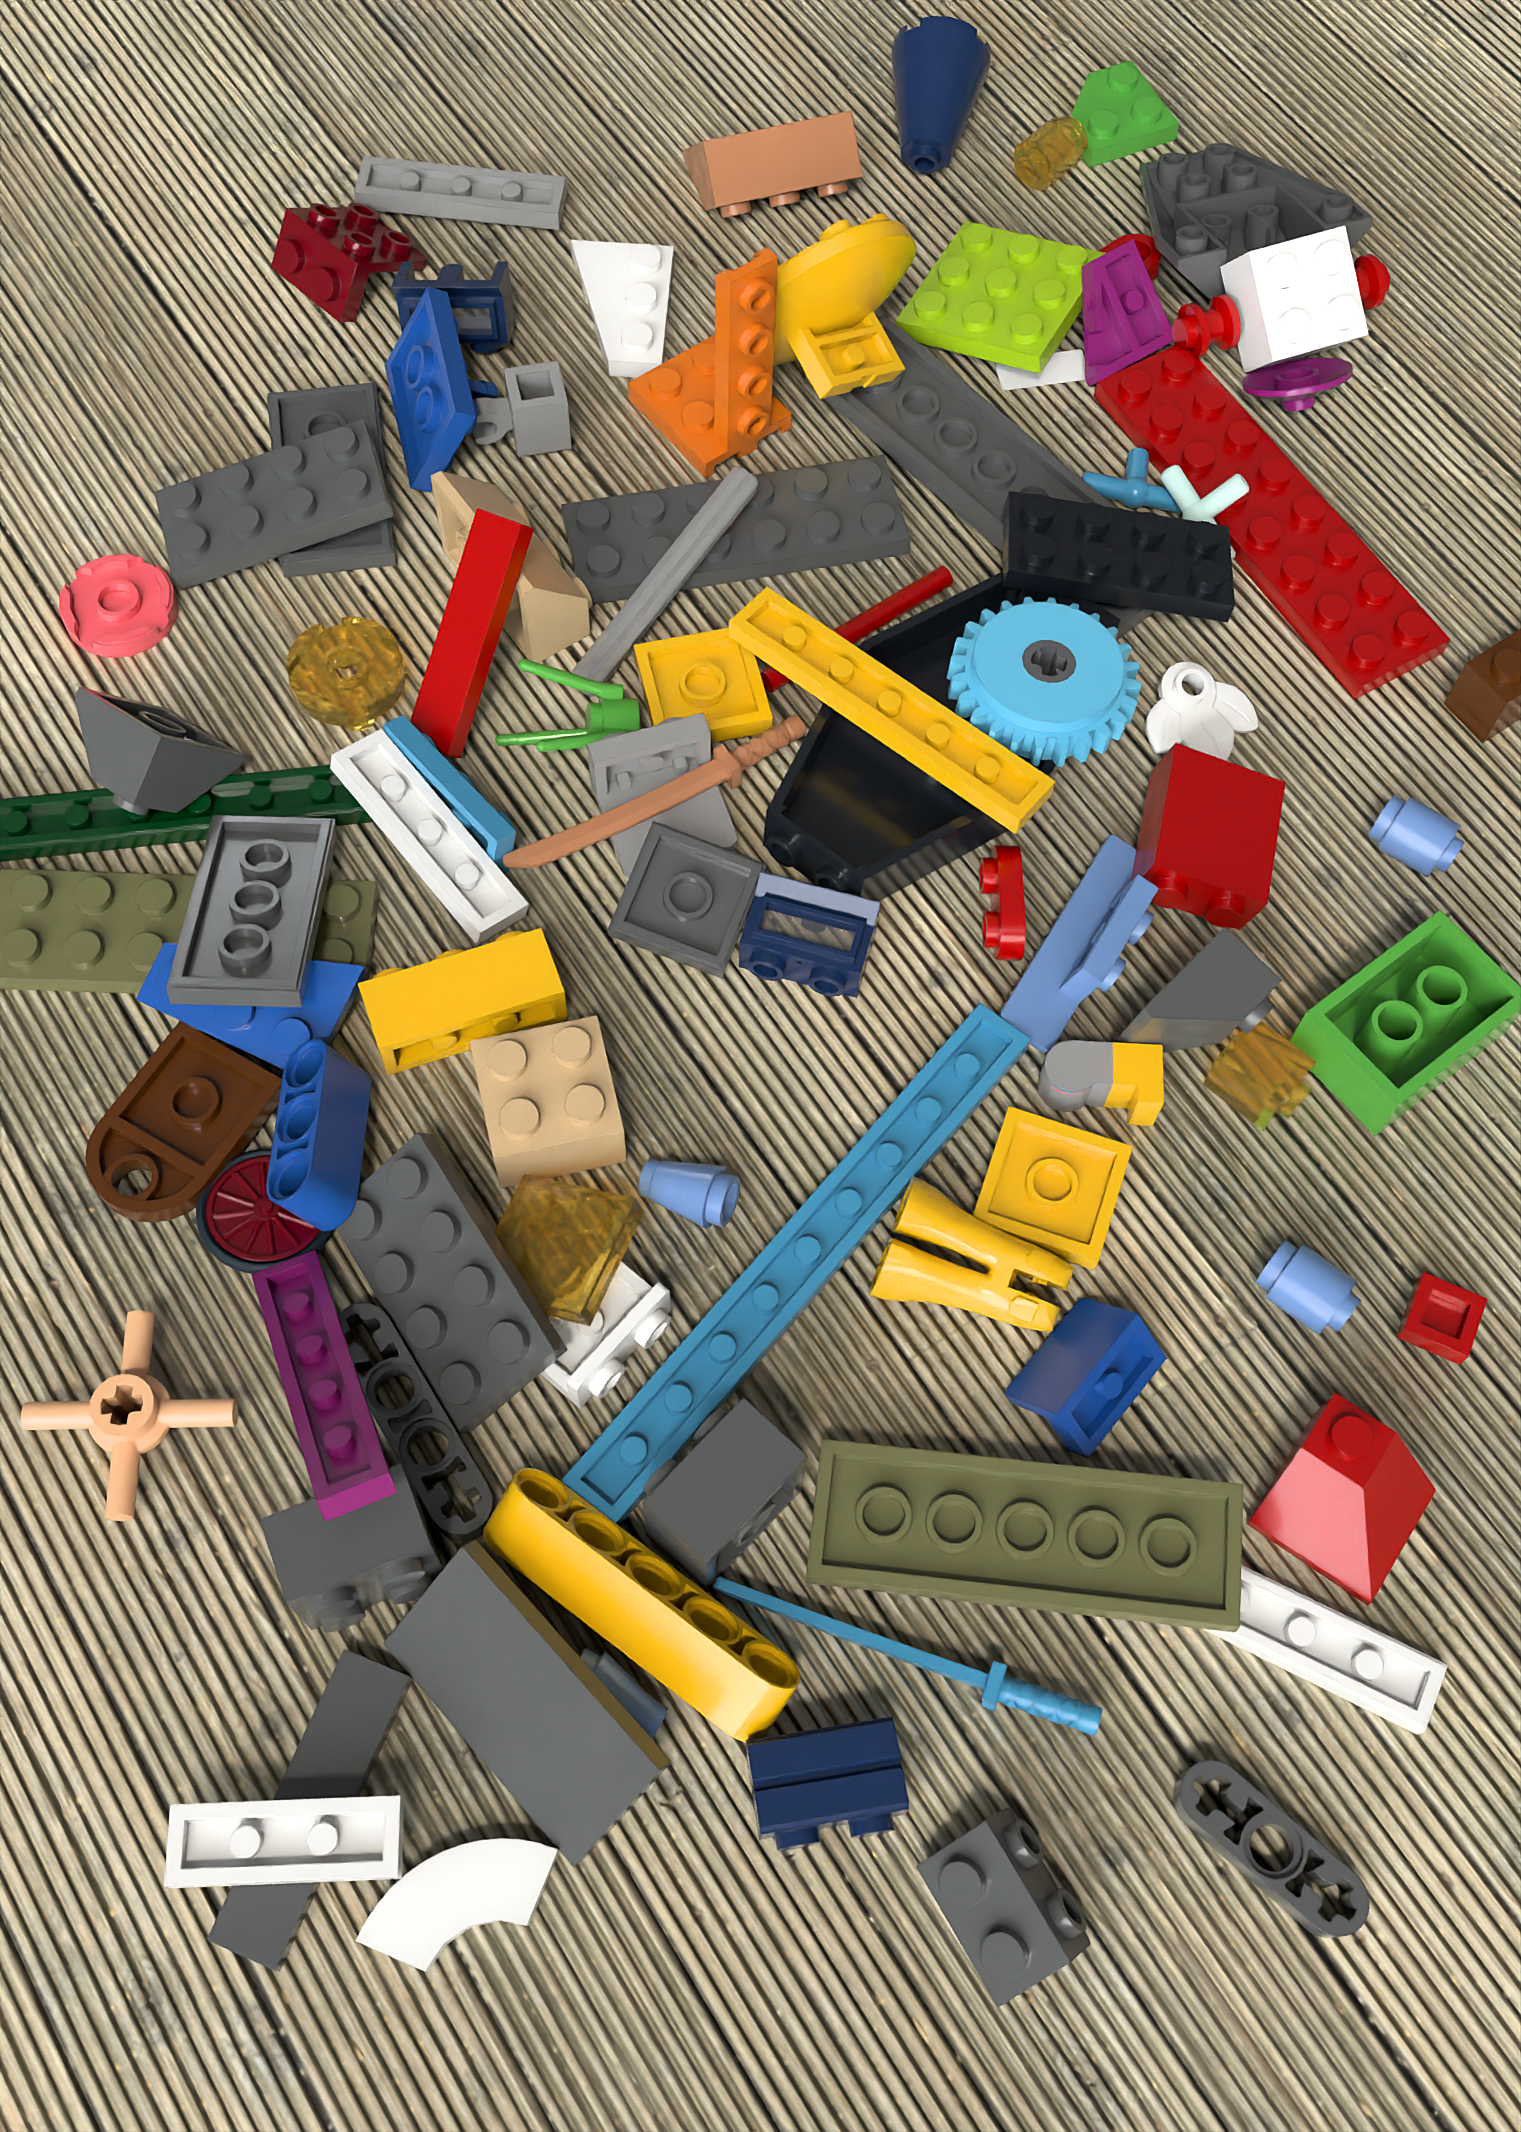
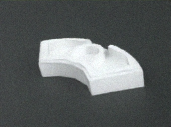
[356,1838,559,1972]

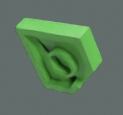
[1066,60,1180,168]

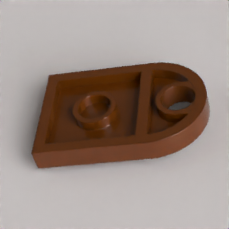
[85,1021,282,1222]

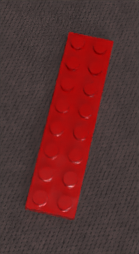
[1094,344,1451,700]

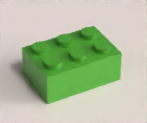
[1287,910,1521,1137]

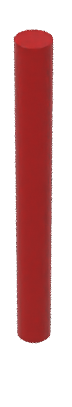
[760,565,953,693]

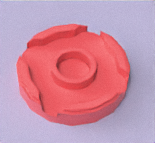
[59,554,178,658]

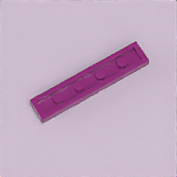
[251,1250,397,1522]

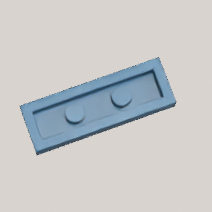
[383,715,516,874]

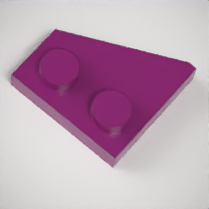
[1082,239,1174,387]

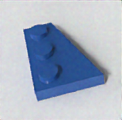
[135,942,369,1069]

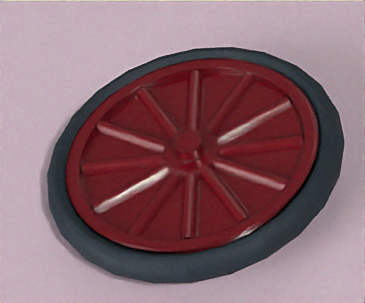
[196,1149,333,1274]

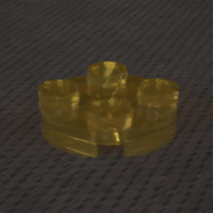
[286,617,406,731]

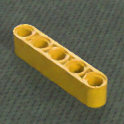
[483,1468,801,1742]

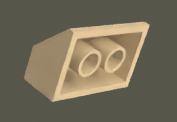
[430,471,593,663]

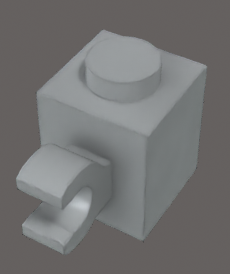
[473,360,572,457]

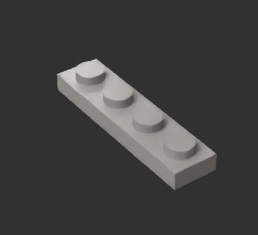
[354,156,567,230]

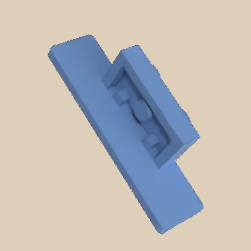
[998,835,1159,1053]

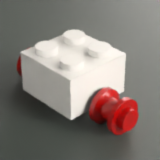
[1172,226,1390,373]

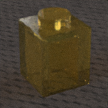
[1203,1021,1316,1131]

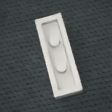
[164,1795,404,1888]

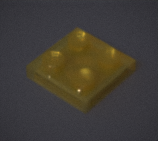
[495,1174,644,1327]

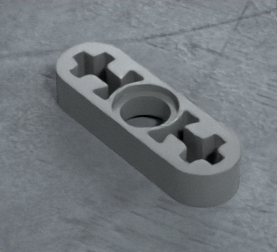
[1173,1760,1370,1938]

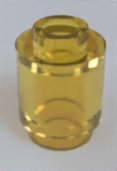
[1013,116,1087,190]

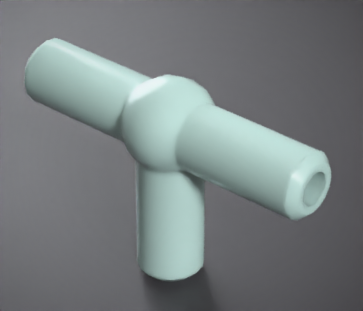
[1160,465,1250,560]

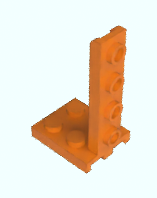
[628,247,792,479]

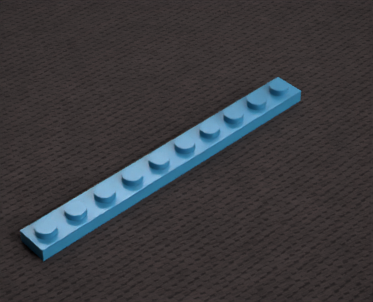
[561,1003,1031,1526]

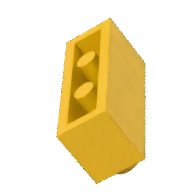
[358,928,568,1076]

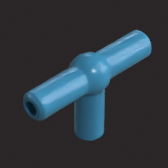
[1081,448,1182,514]

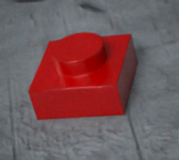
[1396,1272,1487,1365]

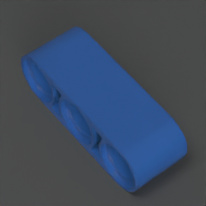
[266,1039,371,1232]

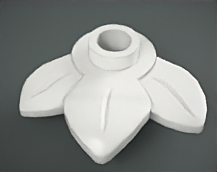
[1146,661,1258,761]

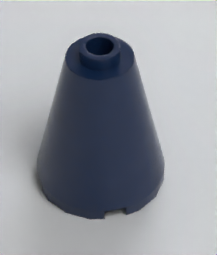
[891,16,991,174]

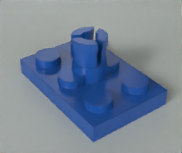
[385,286,498,493]

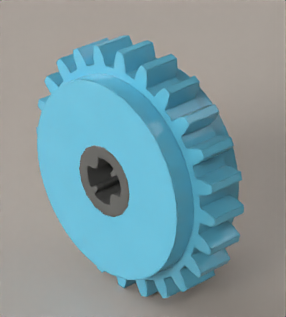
[947,597,1141,767]

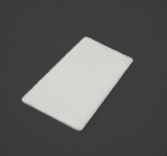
[994,349,1085,391]

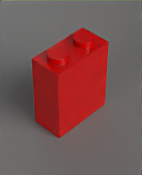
[1131,743,1286,930]

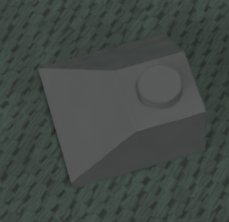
[75,687,245,815]
[1114,927,1282,1053]

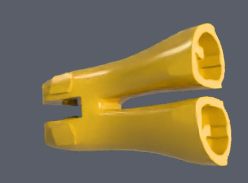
[868,1176,1074,1332]

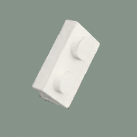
[540,1252,671,1409]

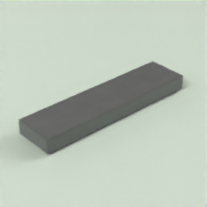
[206,1649,413,1972]

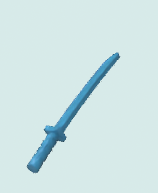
[713,1577,1103,1736]

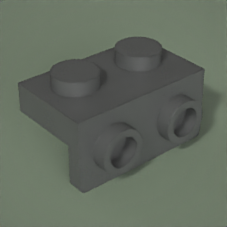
[916,1808,1091,2007]

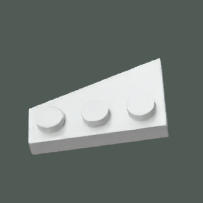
[570,240,674,378]

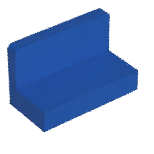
[1004,1298,1167,1458]

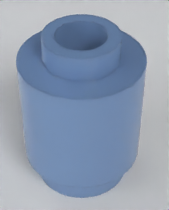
[1368,795,1465,877]
[1255,1240,1361,1335]

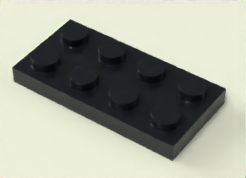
[1003,491,1235,623]

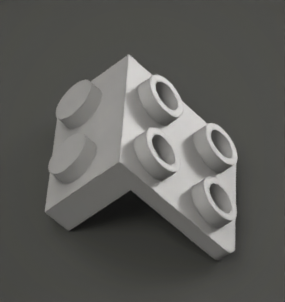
[587,713,737,878]

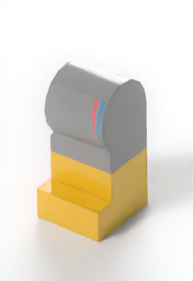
[1037,1040,1164,1126]

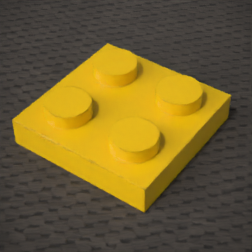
[633,628,773,743]
[973,1106,1133,1270]

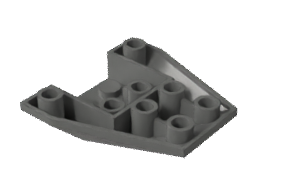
[1139,143,1373,299]

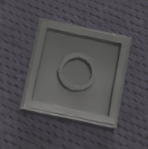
[608,821,767,979]

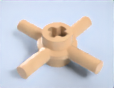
[21,1311,238,1521]

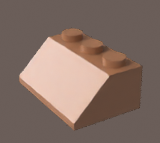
[683,110,862,218]

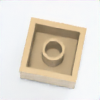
[469,1015,627,1188]

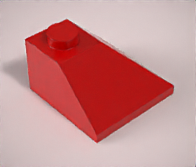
[1246,1393,1436,1606]

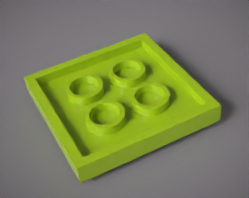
[896,221,1106,374]

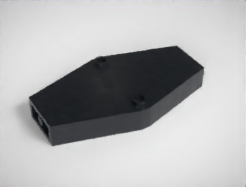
[763,571,1121,901]

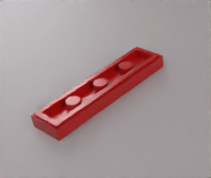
[410,508,534,758]

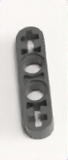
[338,1303,496,1542]

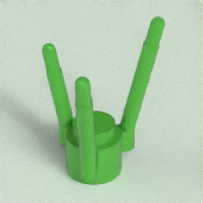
[495,659,640,752]

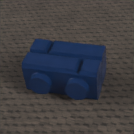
[745,1716,909,1851]

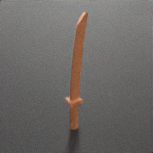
[503,714,806,868]

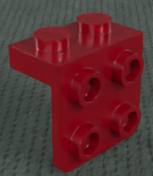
[271,203,427,323]

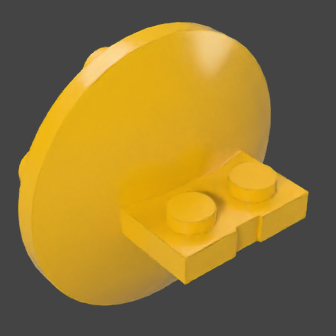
[773,213,916,399]

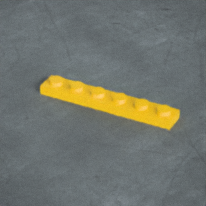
[728,587,1056,834]

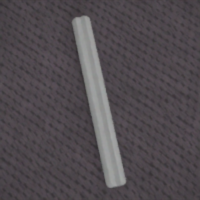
[571,466,758,697]

